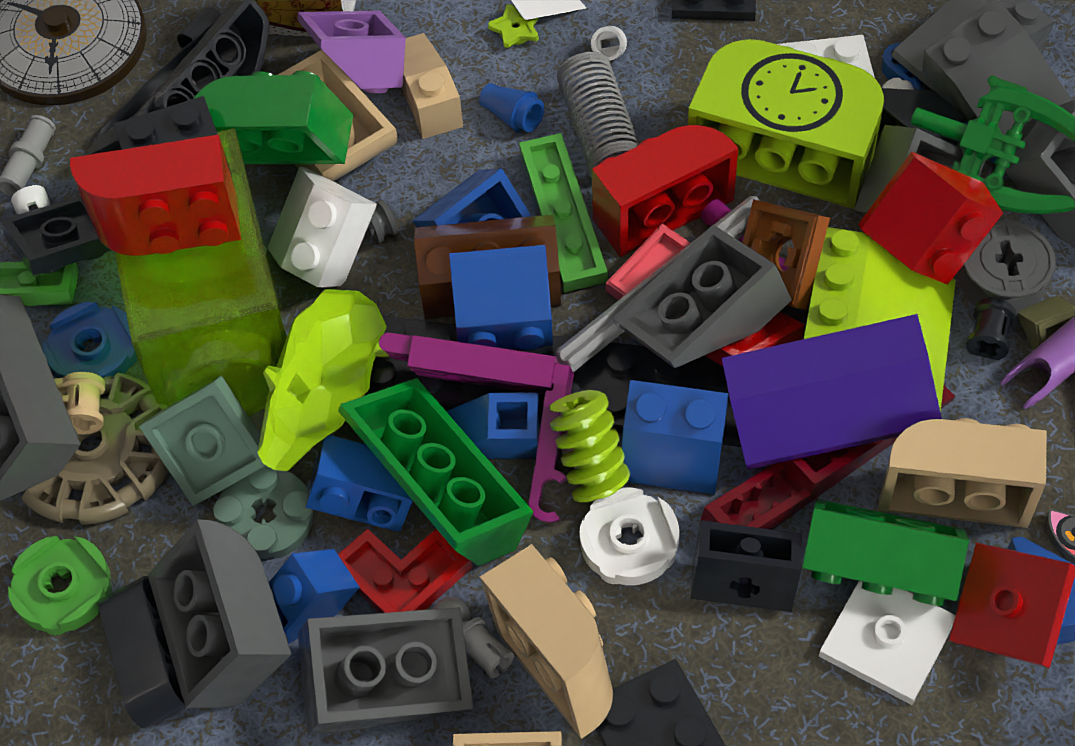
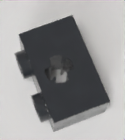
[690,520,802,612]

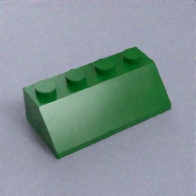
[338,378,534,566]

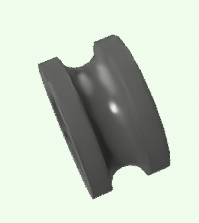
[367,199,399,245]

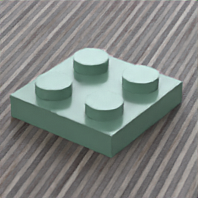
[139,376,266,506]

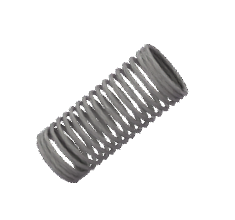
[557,52,639,178]

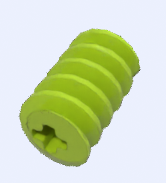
[549,390,630,502]

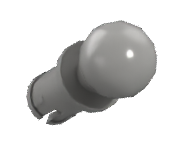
[433,597,514,679]

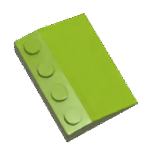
[804,227,956,412]

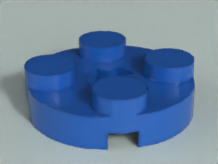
[42,302,138,378]

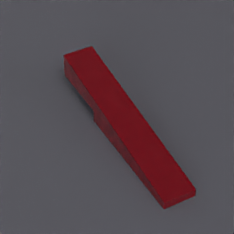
[699,385,955,530]

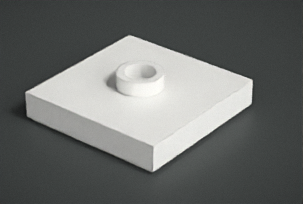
[819,581,956,705]

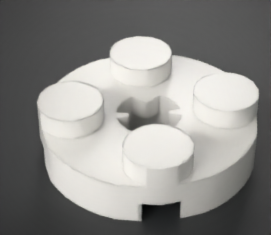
[580,488,679,585]

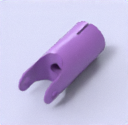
[1000,316,1075,409]

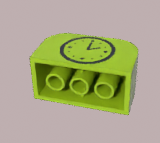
[688,39,884,209]

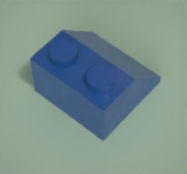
[412,168,531,228]
[449,245,553,350]
[622,380,729,495]

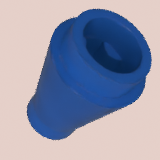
[479,83,544,133]

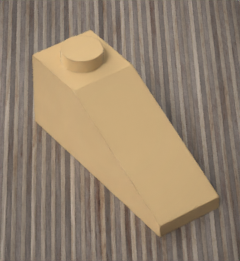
[402,33,463,139]

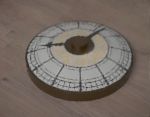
[0,0,147,106]

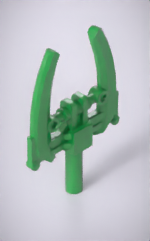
[911,75,1075,214]

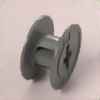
[959,220,1056,316]

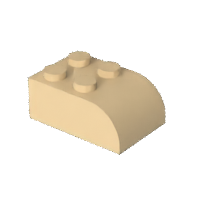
[278,50,397,182]
[878,418,1047,528]
[480,544,613,739]

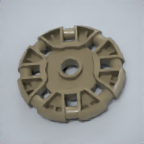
[22,371,169,525]

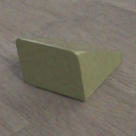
[1018,296,1075,350]

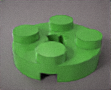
[8,536,112,635]

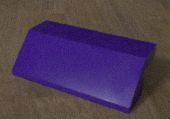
[722,314,942,469]

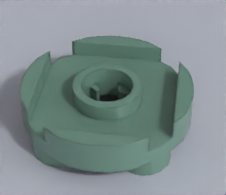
[213,466,314,559]

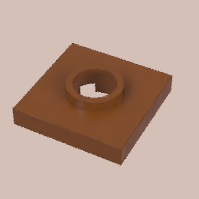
[742,199,830,310]

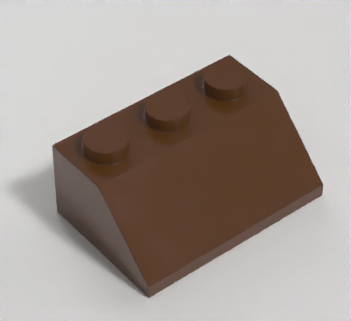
[414,214,561,319]

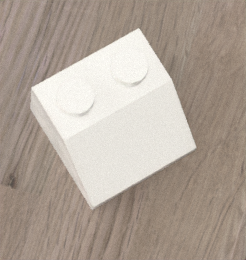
[267,166,377,287]

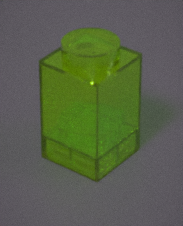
[115,128,288,416]

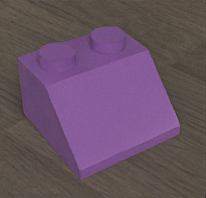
[298,11,406,93]

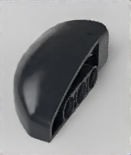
[82,0,269,156]

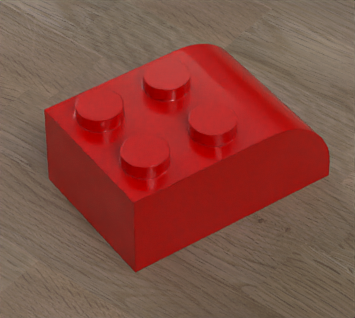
[592,125,738,257]
[70,134,241,256]

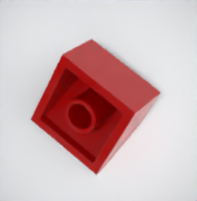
[858,151,1003,285]

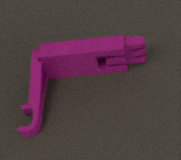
[379,333,574,523]

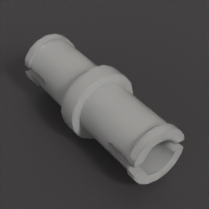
[0,115,56,197]

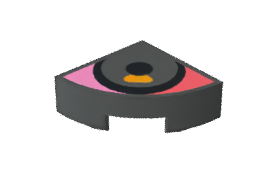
[1046,508,1075,564]

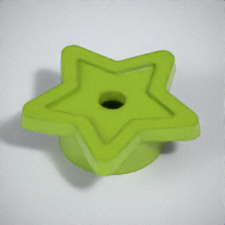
[488,4,540,48]

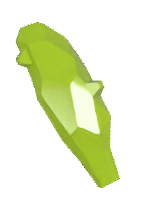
[257,289,389,471]

